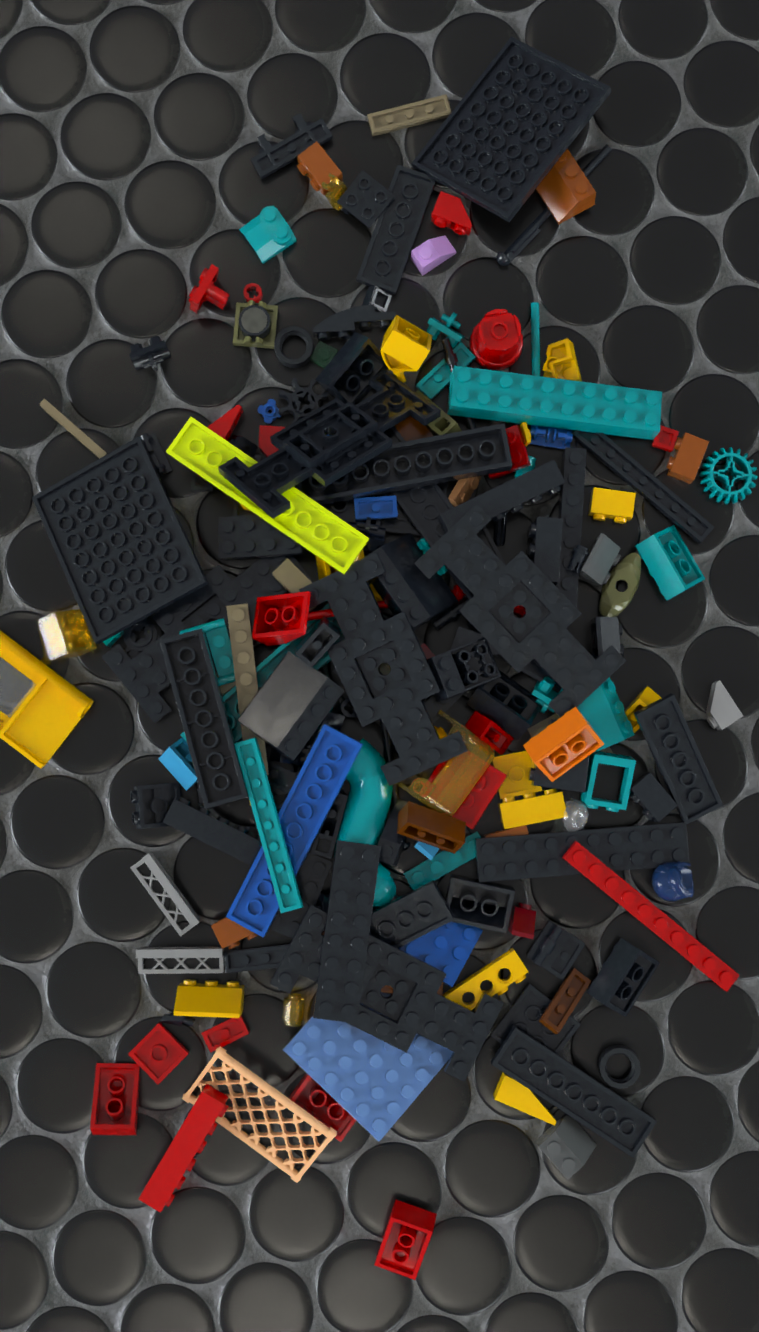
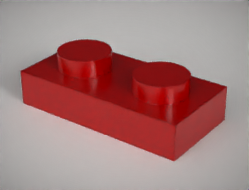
[201,1014,250,1053]

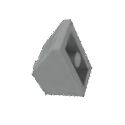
[706,680,743,731]

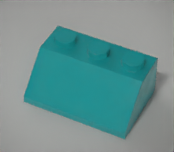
[635,525,705,600]
[577,677,635,753]

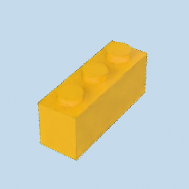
[498,788,567,829]

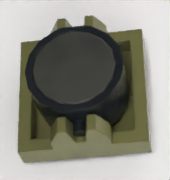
[233,300,279,349]

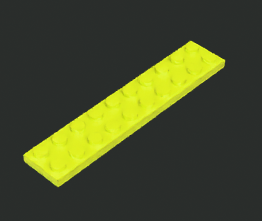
[166,417,369,575]

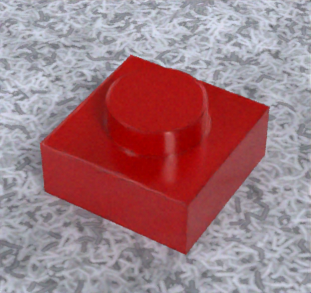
[651,425,679,452]

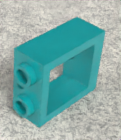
[580,751,636,812]

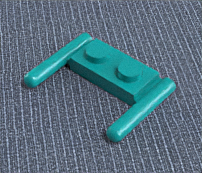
[179,618,235,686]

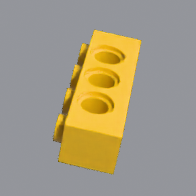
[442,948,528,1010]

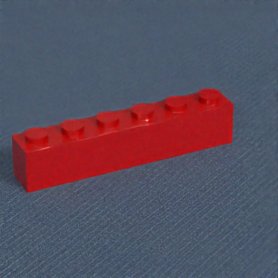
[139,1083,229,1213]

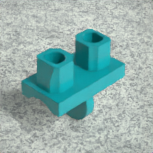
[427,313,465,349]
[532,676,563,714]

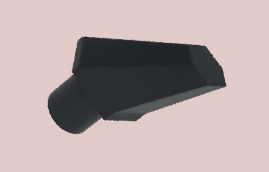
[160,1013,195,1027]

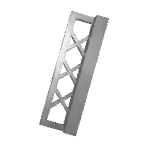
[130,852,202,937]
[136,947,224,974]

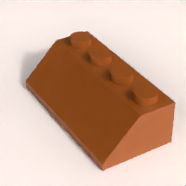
[536,148,596,225]

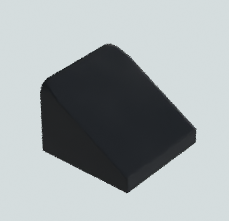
[362,286,392,312]

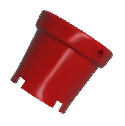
[469,309,523,370]

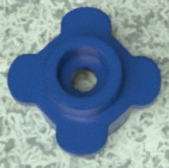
[257,399,281,424]

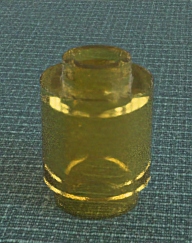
[282,993,305,1027]

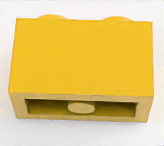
[588,487,636,524]

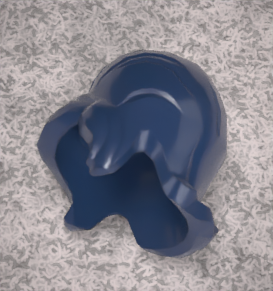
[652,862,694,901]

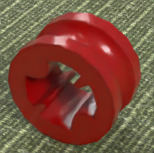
[243,283,263,303]

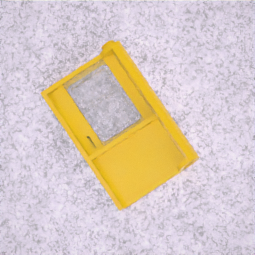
[0,630,94,769]

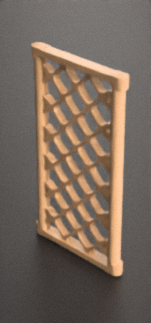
[182,1046,337,1183]

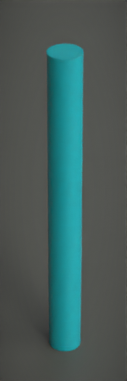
[531,302,540,376]

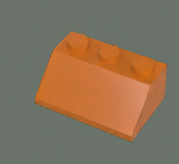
[523,707,604,782]

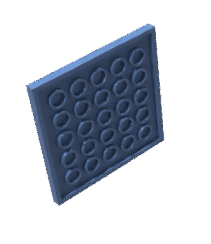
[282,993,453,1141]

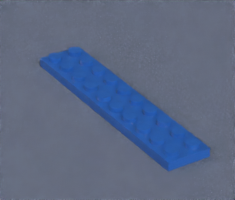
[226,724,363,938]

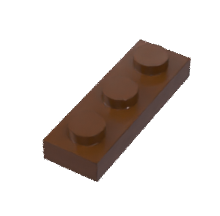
[539,968,591,1034]

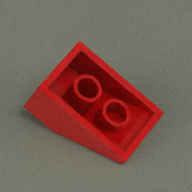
[252,591,311,646]
[90,1063,140,1135]
[289,1073,356,1142]
[374,1200,437,1280]

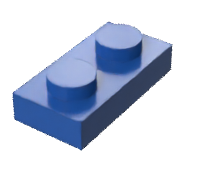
[354,495,398,521]

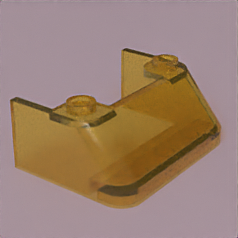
[396,710,494,816]

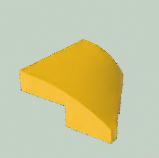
[543,338,582,381]

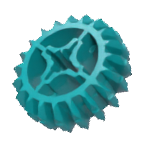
[700,447,758,504]

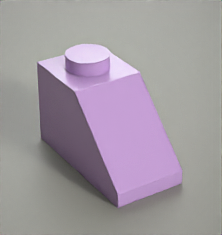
[411,235,457,276]

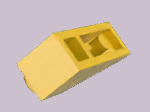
[493,1072,556,1126]

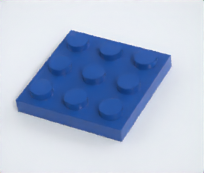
[399,922,483,987]

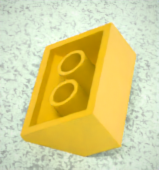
[174,980,244,1018]

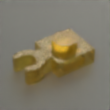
[322,173,347,211]

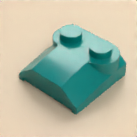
[239,205,297,264]

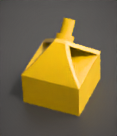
[381,315,432,383]

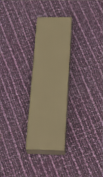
[367,94,451,137]
[40,398,107,459]

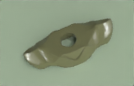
[599,553,641,617]

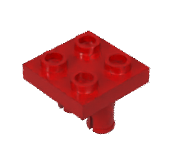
[188,264,230,313]

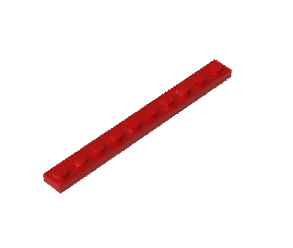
[562,841,740,992]

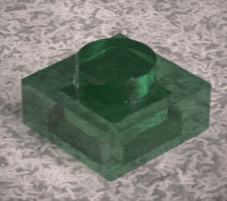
[310,341,338,368]

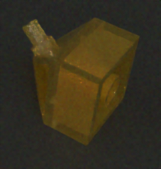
[37,609,97,665]

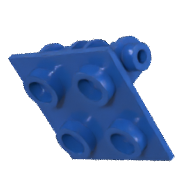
[530,425,573,450]

